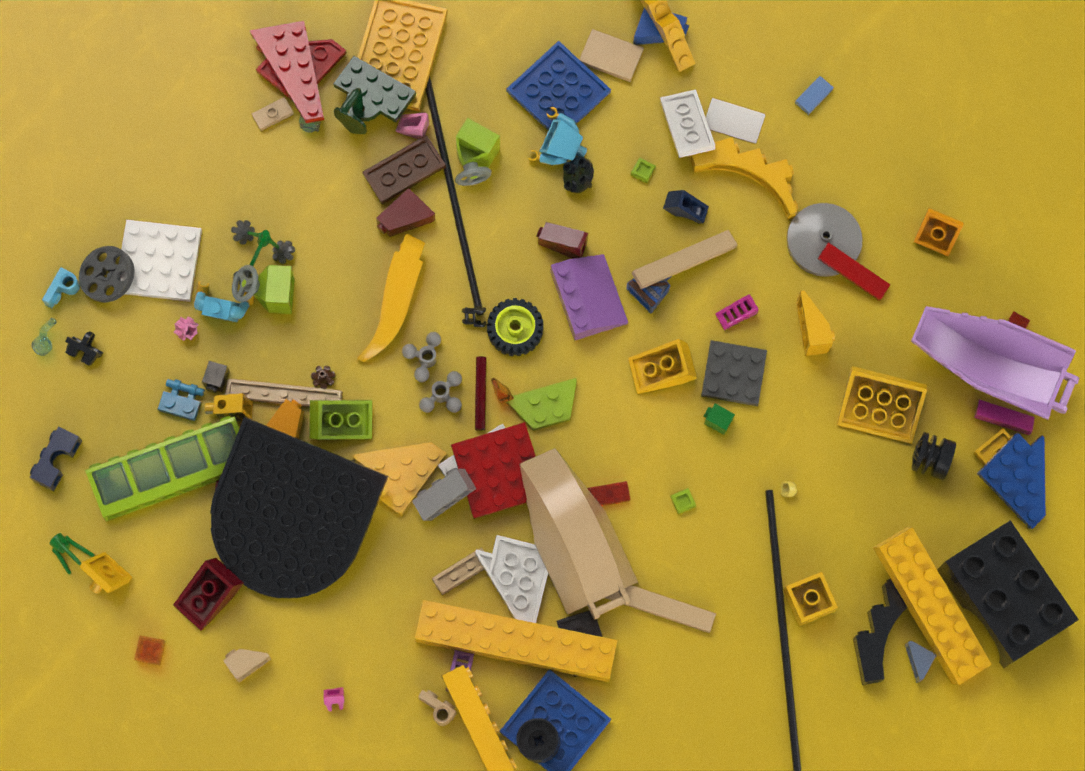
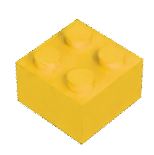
[783,572,838,626]

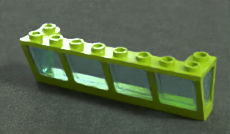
[85,416,239,522]

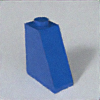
[633,7,689,45]

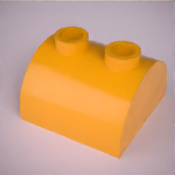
[914,208,964,256]

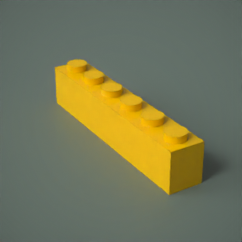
[441,665,517,771]

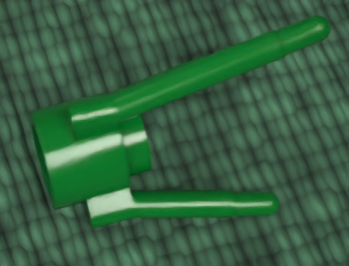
[49,533,95,574]

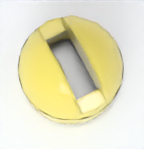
[781,481,797,497]

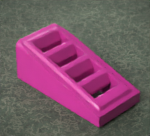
[715,294,759,330]

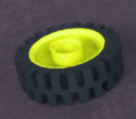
[487,298,543,356]

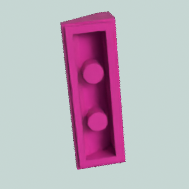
[974,399,1035,435]

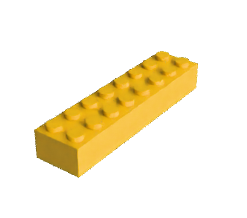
[873,527,992,685]

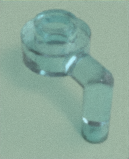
[31,318,57,356]

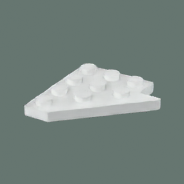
[475,535,548,623]

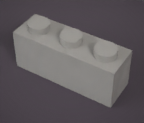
[412,468,476,521]

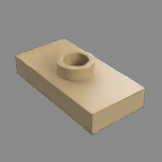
[252,97,294,131]

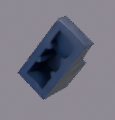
[663,190,709,224]

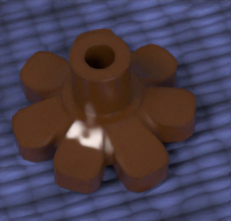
[311,365,336,389]

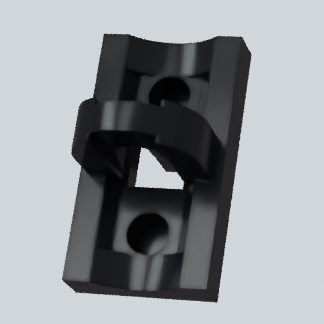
[65,331,103,365]

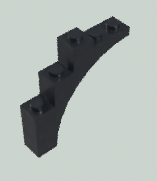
[853,579,908,685]

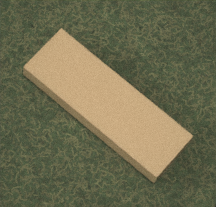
[432,547,484,596]

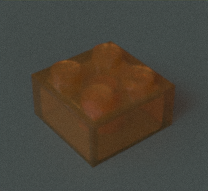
[134,635,166,666]

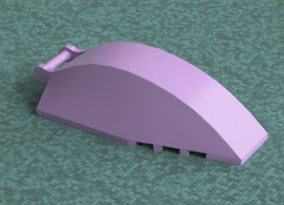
[911,306,1079,420]

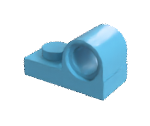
[42,267,80,308]

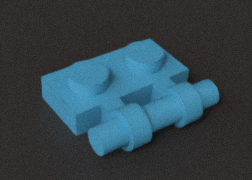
[158,379,205,421]

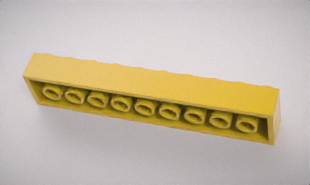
[415,600,617,682]

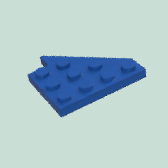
[977,433,1046,529]

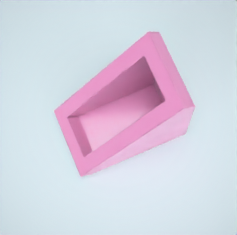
[396,113,429,139]

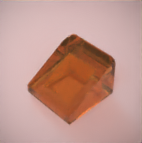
[491,378,514,404]

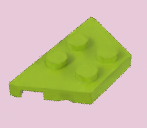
[505,378,577,431]

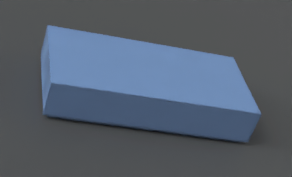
[795,76,834,115]

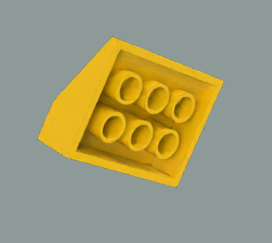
[837,366,927,444]

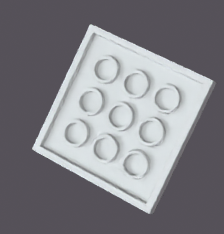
[119,220,202,302]

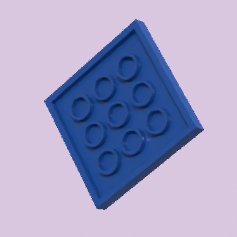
[506,41,611,130]
[500,669,611,771]

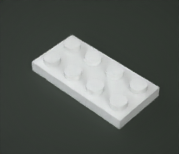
[660,89,715,158]

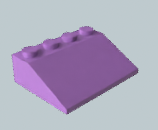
[550,254,628,341]

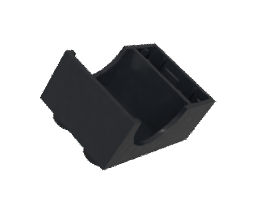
[937,520,1079,669]

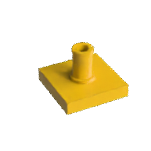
[80,551,133,594]

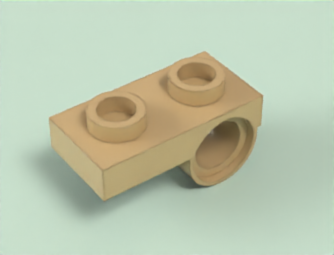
[418,690,456,726]

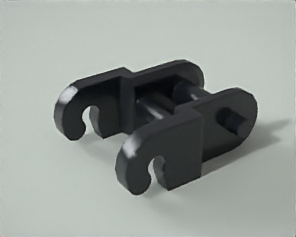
[462,306,487,327]

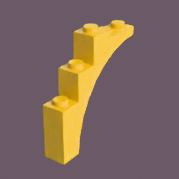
[640,0,695,72]
[689,137,798,220]

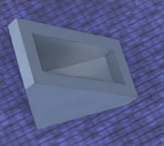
[905,641,936,683]

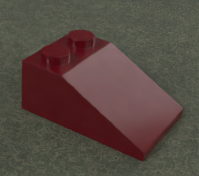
[173,558,244,631]

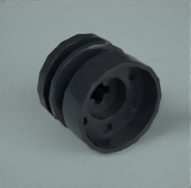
[912,432,956,480]
[516,718,560,763]

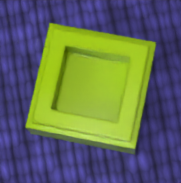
[631,157,656,183]
[670,488,696,514]

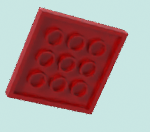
[451,422,536,519]

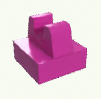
[323,687,344,711]

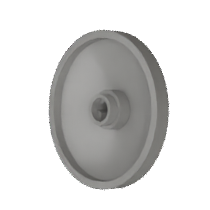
[787,203,862,277]

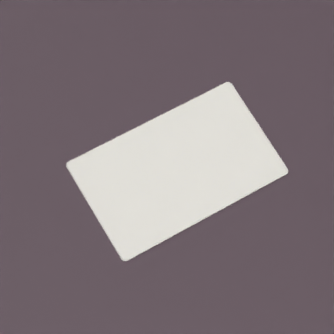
[706,98,765,143]

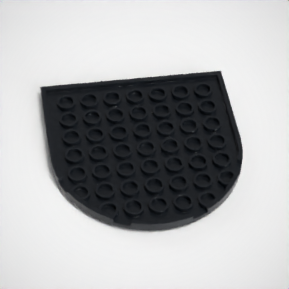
[210,417,389,598]

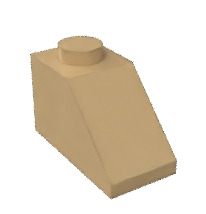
[223,649,271,682]

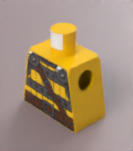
[205,393,253,421]

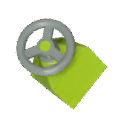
[455,118,500,186]
[232,265,295,314]

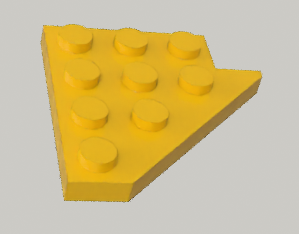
[353,442,447,516]

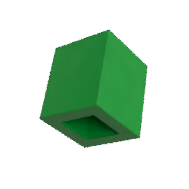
[703,403,735,435]

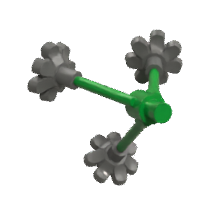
[231,220,295,284]

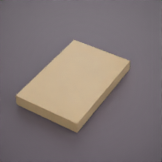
[579,29,644,82]

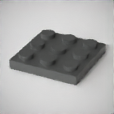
[701,340,767,406]

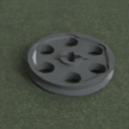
[79,246,135,303]

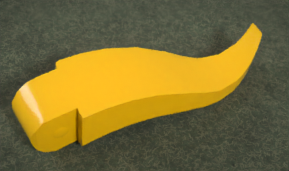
[357,234,425,362]

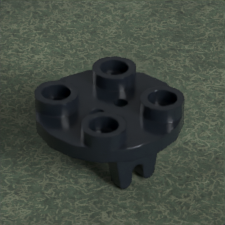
[563,156,594,193]

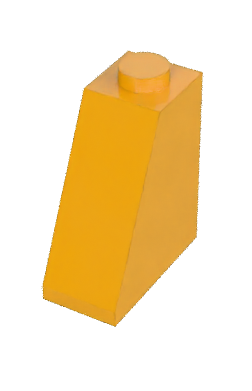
[267,399,305,439]

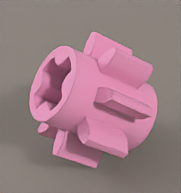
[174,316,198,341]

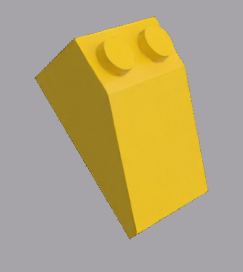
[796,290,835,356]
[628,339,697,394]

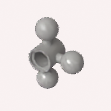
[402,332,441,382]
[419,371,462,413]

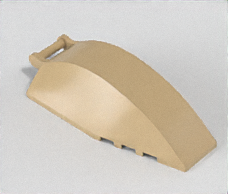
[519,448,638,620]

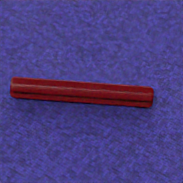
[475,356,486,431]

